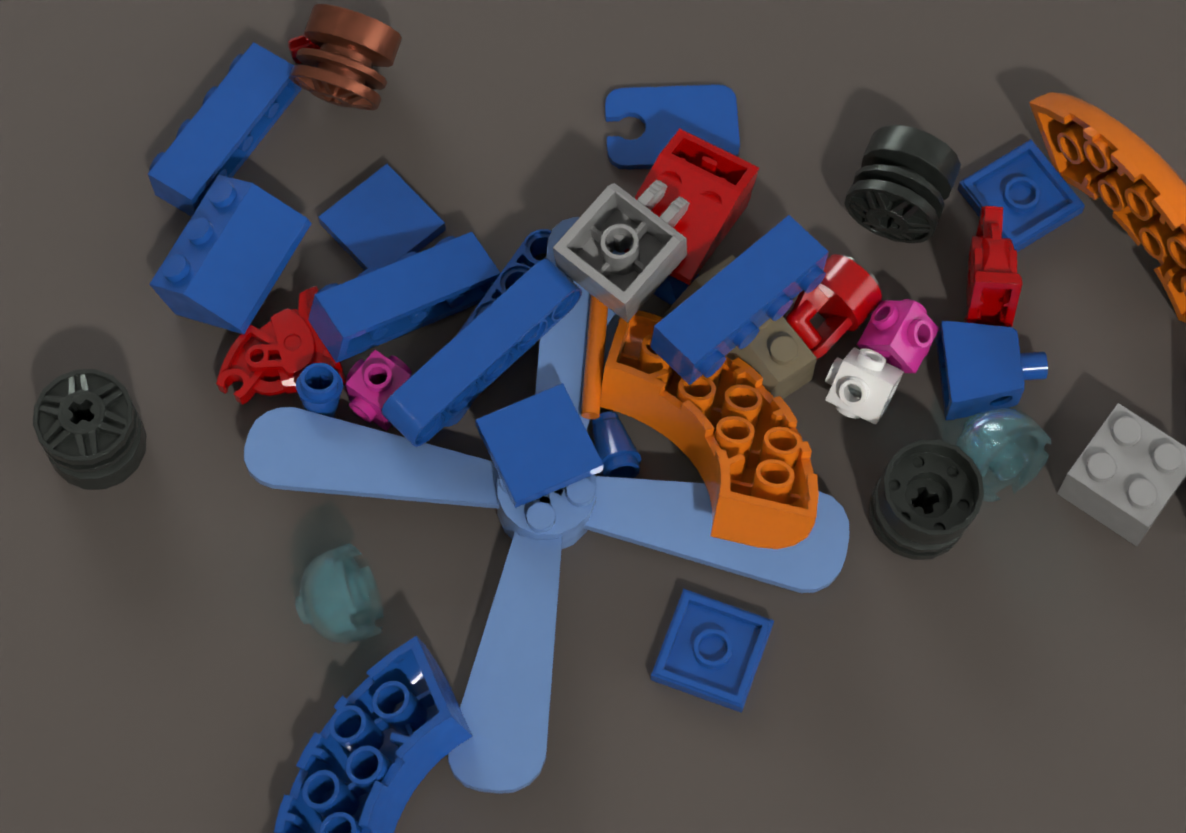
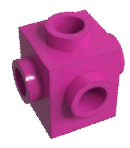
[857,299,940,373]
[346,350,412,431]

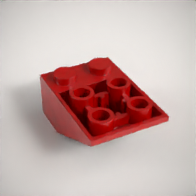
[624,129,759,285]

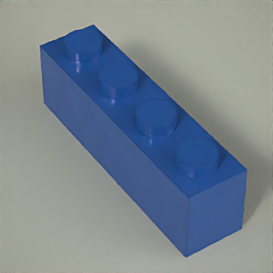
[148,42,302,217]
[650,215,829,385]
[308,232,501,363]

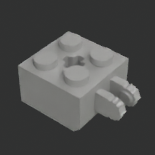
[553,179,690,323]

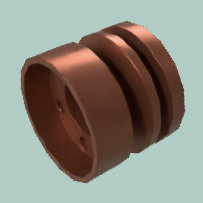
[289,4,402,111]

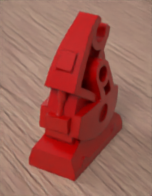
[964,206,1023,327]
[216,286,347,405]

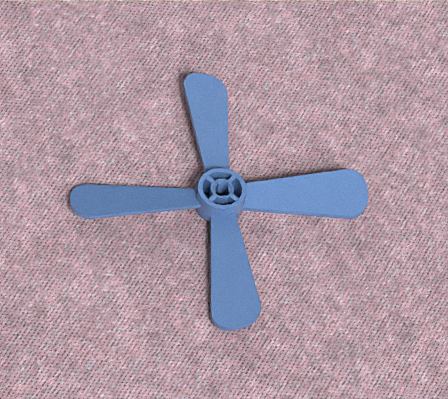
[244,217,850,794]

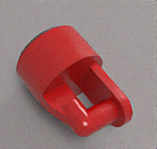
[786,254,882,360]

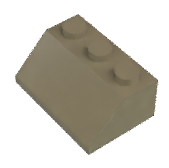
[662,255,817,399]

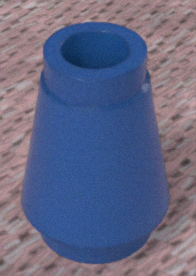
[296,363,343,418]
[591,412,641,478]

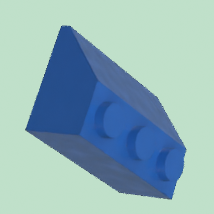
[149,174,312,335]

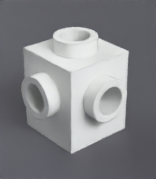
[825,347,904,425]

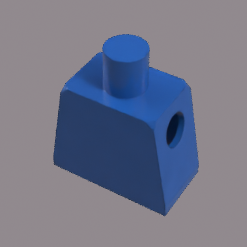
[936,321,1048,420]

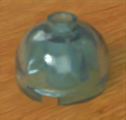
[956,407,1051,502]
[295,543,383,644]

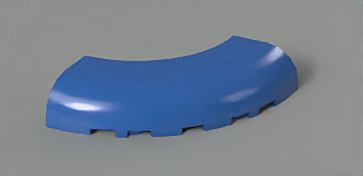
[274,636,473,833]

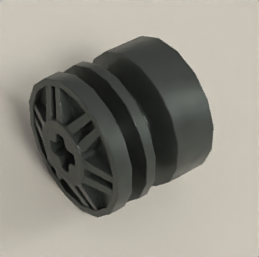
[844,125,961,243]
[33,369,146,490]
[868,440,984,560]

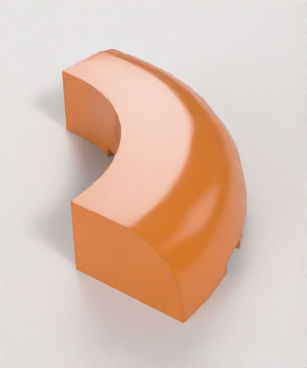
[1029,92,1186,323]
[600,310,819,549]

